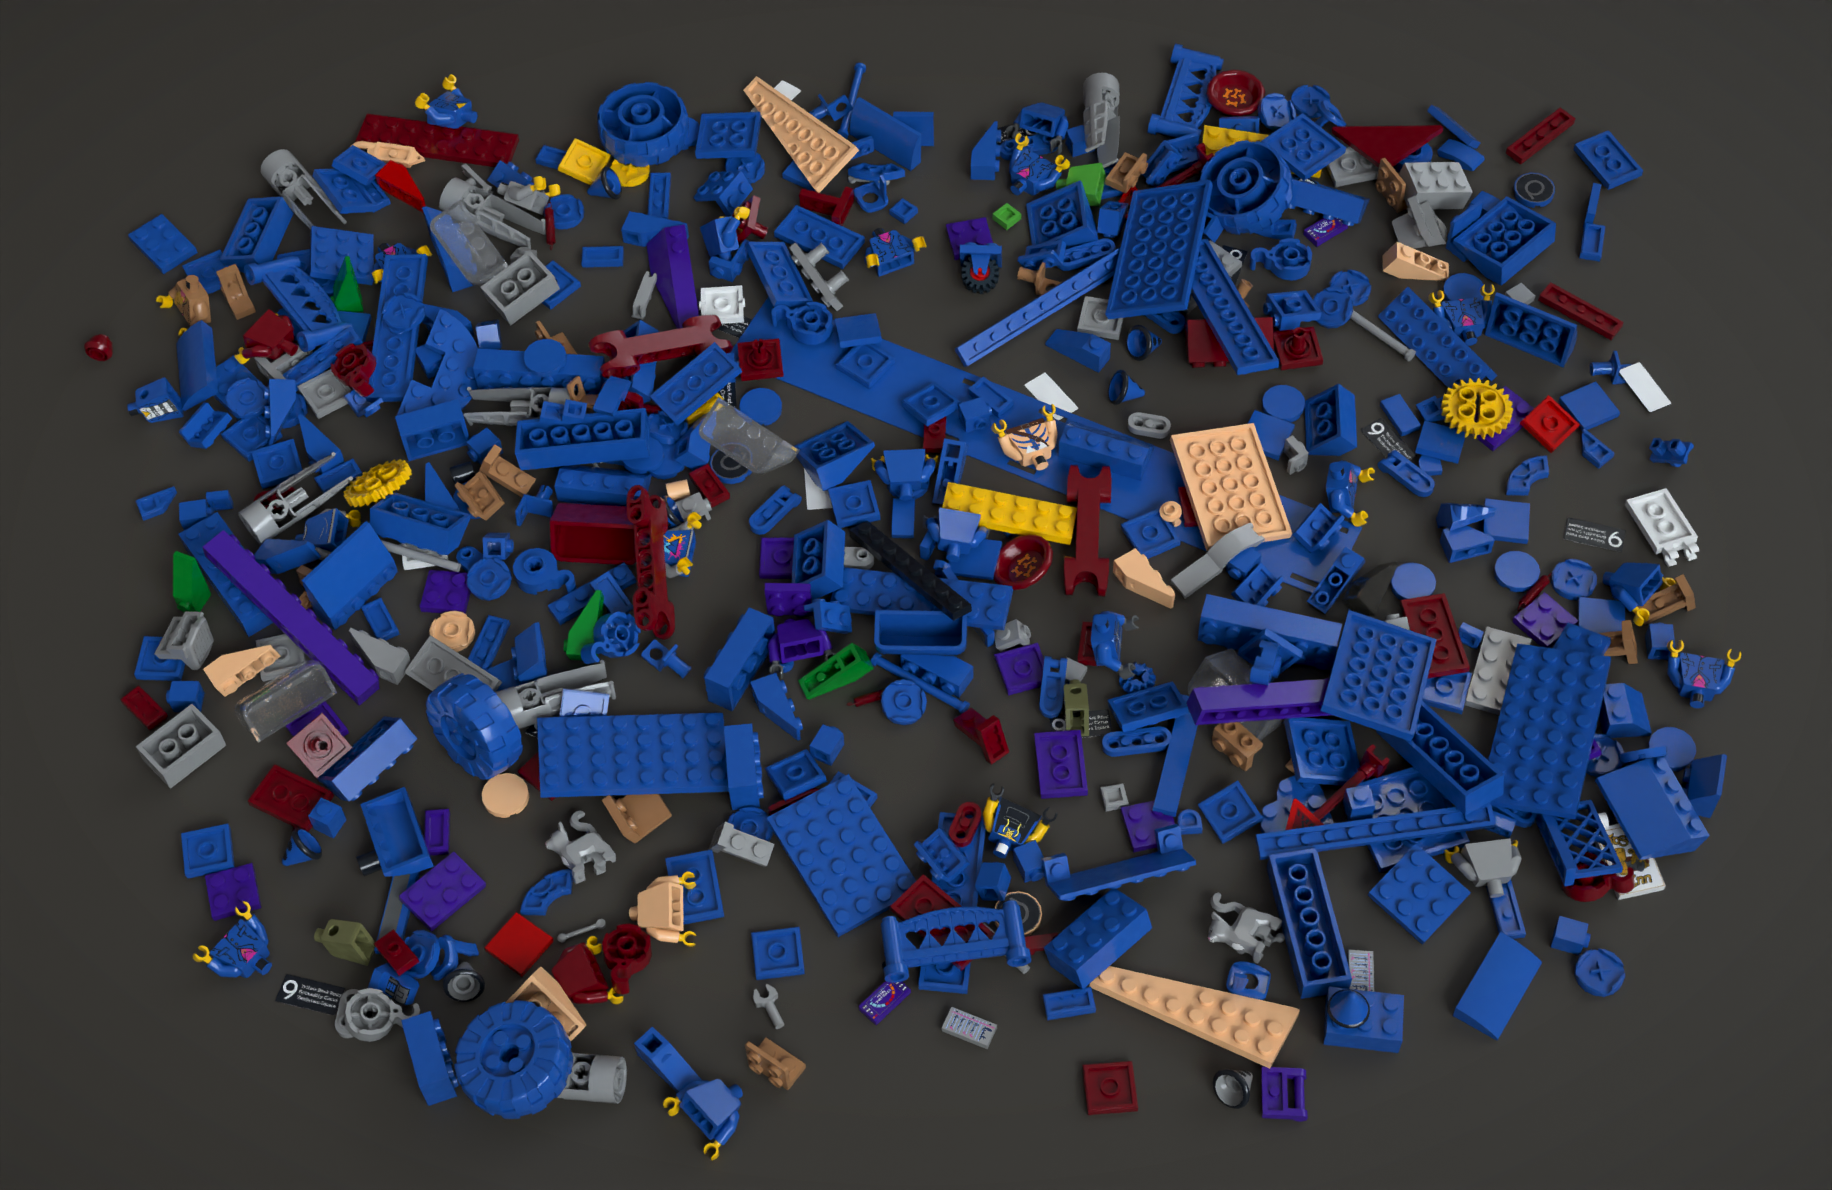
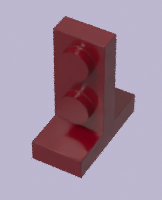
[799,186,854,226]
[953,708,1009,765]

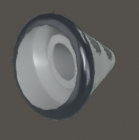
[443,962,485,1002]
[1213,1069,1253,1109]

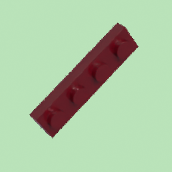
[1506,107,1576,164]
[1538,282,1624,340]

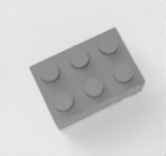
[1399,162,1472,209]
[481,250,560,326]
[136,704,226,789]

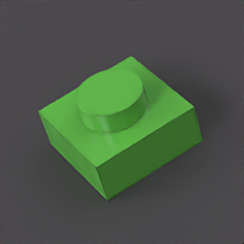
[993,203,1021,230]

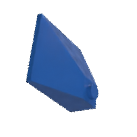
[1026,181,1098,249]
[791,421,875,491]

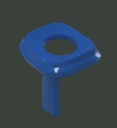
[1315,100,1347,127]
[853,175,888,213]
[431,935,479,981]
[1226,961,1271,1000]

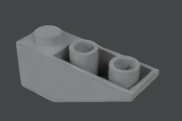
[349,628,411,685]

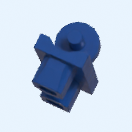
[1649,438,1694,467]

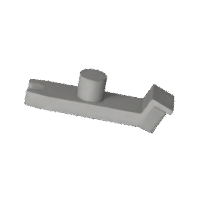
[461,164,493,194]
[631,271,657,320]

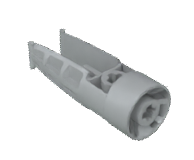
[1083,73,1120,168]
[261,149,347,229]
[439,177,546,250]
[463,387,578,426]
[238,452,353,545]
[495,660,616,729]
[557,1052,627,1104]

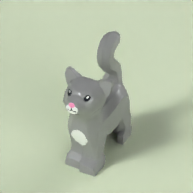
[545,811,616,884]
[1208,893,1282,964]

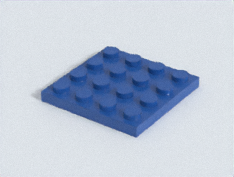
[1357,767,1470,873]

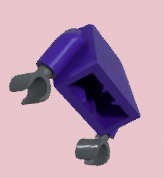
[768,619,836,679]

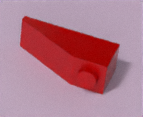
[375,160,426,212]

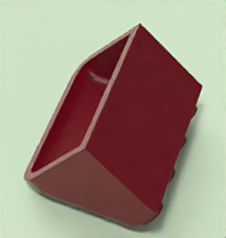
[1184,317,1274,368]
[550,503,636,565]

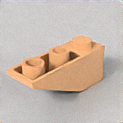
[1383,242,1449,281]
[1113,548,1175,609]
[203,645,281,697]

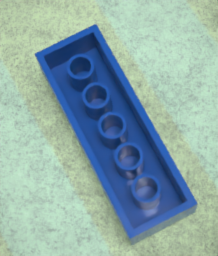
[473,348,608,395]
[515,408,650,470]
[178,512,273,637]
[1198,594,1342,670]
[1376,701,1504,816]
[1267,848,1352,999]

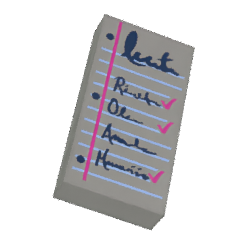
[1348,950,1374,992]
[942,1007,997,1049]

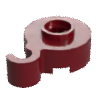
[331,343,377,397]
[1561,852,1635,902]
[602,924,652,994]

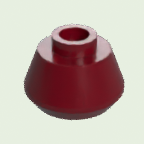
[84,334,113,361]

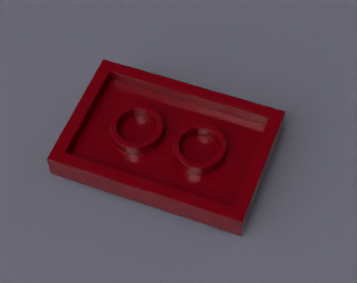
[248,764,334,832]

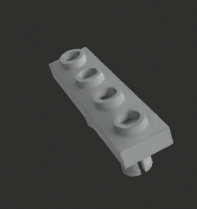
[789,242,849,311]

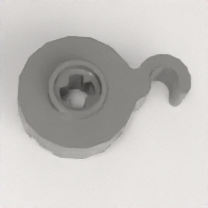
[344,988,420,1042]

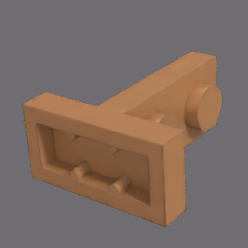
[216,264,256,320]
[479,444,536,497]
[1637,574,1696,625]
[1599,620,1638,664]

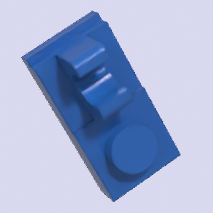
[1219,116,1260,133]

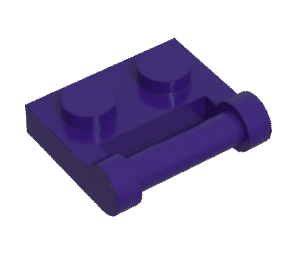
[1261,1067,1308,1122]

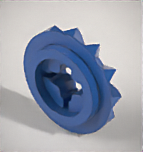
[1119,661,1156,694]

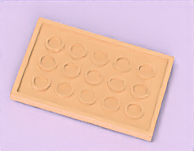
[1170,423,1292,551]

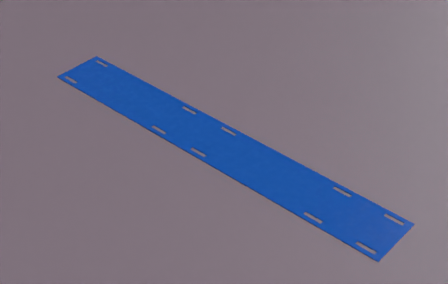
[730,296,1363,594]

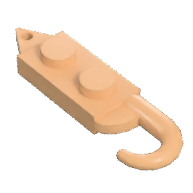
[350,141,425,168]

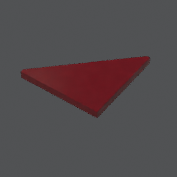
[1332,125,1443,168]

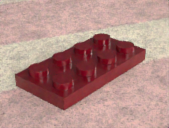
[1400,593,1470,679]
[890,874,994,971]

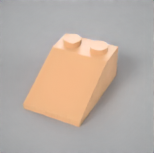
[506,967,587,1042]

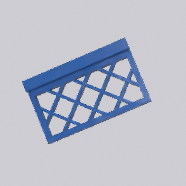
[1535,800,1623,886]

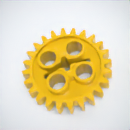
[1441,378,1513,439]
[343,459,412,507]

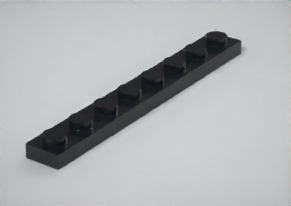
[849,521,972,621]

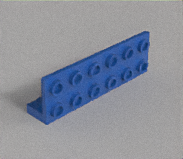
[1378,287,1498,389]
[1041,824,1196,901]

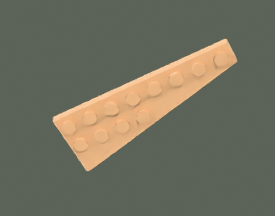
[743,76,859,193]
[1089,966,1300,1069]

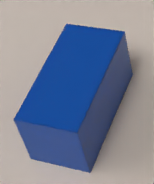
[1486,811,1517,838]

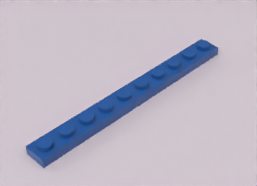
[954,247,1121,367]
[1255,802,1496,860]

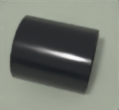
[450,461,475,484]
[356,849,382,877]

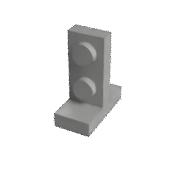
[255,345,313,380]
[708,822,774,867]

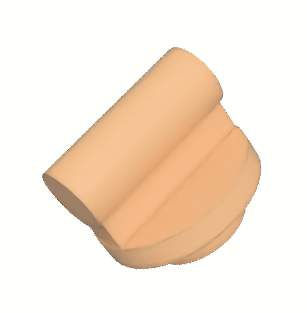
[1159,501,1182,527]

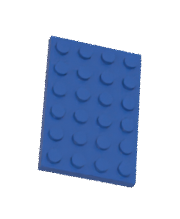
[1320,610,1437,741]
[767,774,916,937]

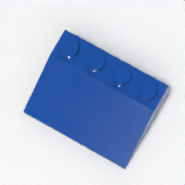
[1453,197,1556,286]
[1485,292,1577,368]
[301,521,398,631]
[1595,757,1710,860]

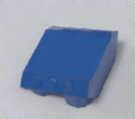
[1436,503,1496,531]

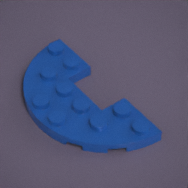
[396,309,478,416]

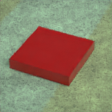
[1520,395,1580,453]
[485,912,554,977]

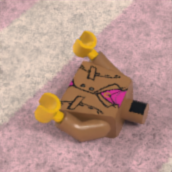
[156,275,211,337]

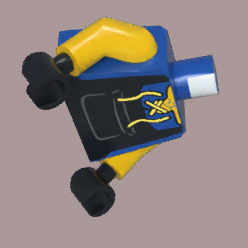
[983,783,1058,858]

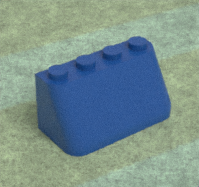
[874,610,967,655]

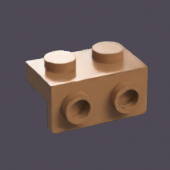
[1105,152,1148,194]
[455,471,505,520]
[1212,722,1263,772]

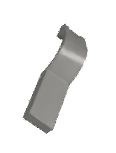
[1171,522,1265,599]

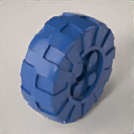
[597,82,689,167]
[1198,140,1294,235]
[426,673,523,780]
[454,1000,573,1119]

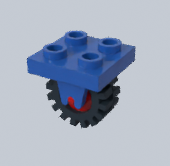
[960,242,1002,294]

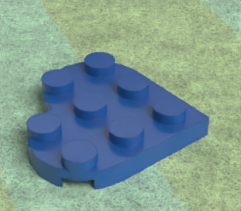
[1260,776,1334,833]

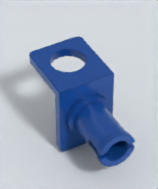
[809,94,853,121]
[1590,351,1632,384]
[515,485,553,526]
[641,640,692,679]

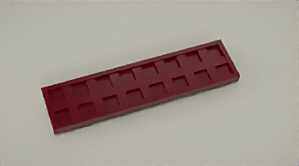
[355,114,519,167]

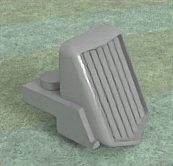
[1392,196,1447,249]
[154,612,214,670]

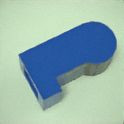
[368,963,419,1005]

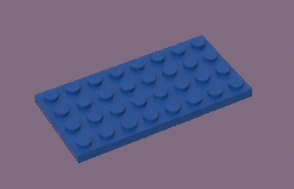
[1105,180,1213,319]
[1488,643,1611,819]
[537,713,729,798]

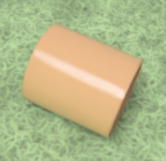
[665,479,690,502]

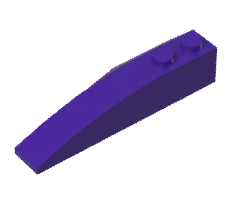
[647,225,699,329]

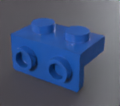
[1167,133,1199,173]
[1142,140,1183,187]
[487,160,534,188]
[1018,240,1066,270]
[179,402,232,449]
[1292,503,1345,553]
[1231,563,1285,607]
[804,599,852,634]
[914,827,970,883]

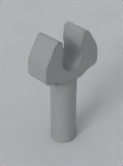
[753,984,784,1029]

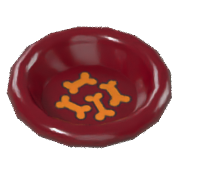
[1206,70,1265,116]
[994,534,1053,591]

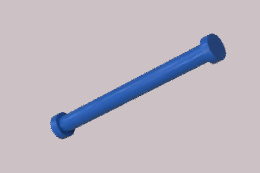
[837,63,866,139]
[871,652,970,714]

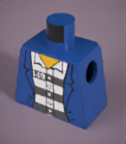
[127,377,184,423]

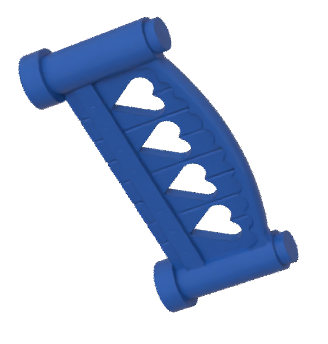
[1147,43,1224,140]
[244,256,354,352]
[881,901,1031,983]

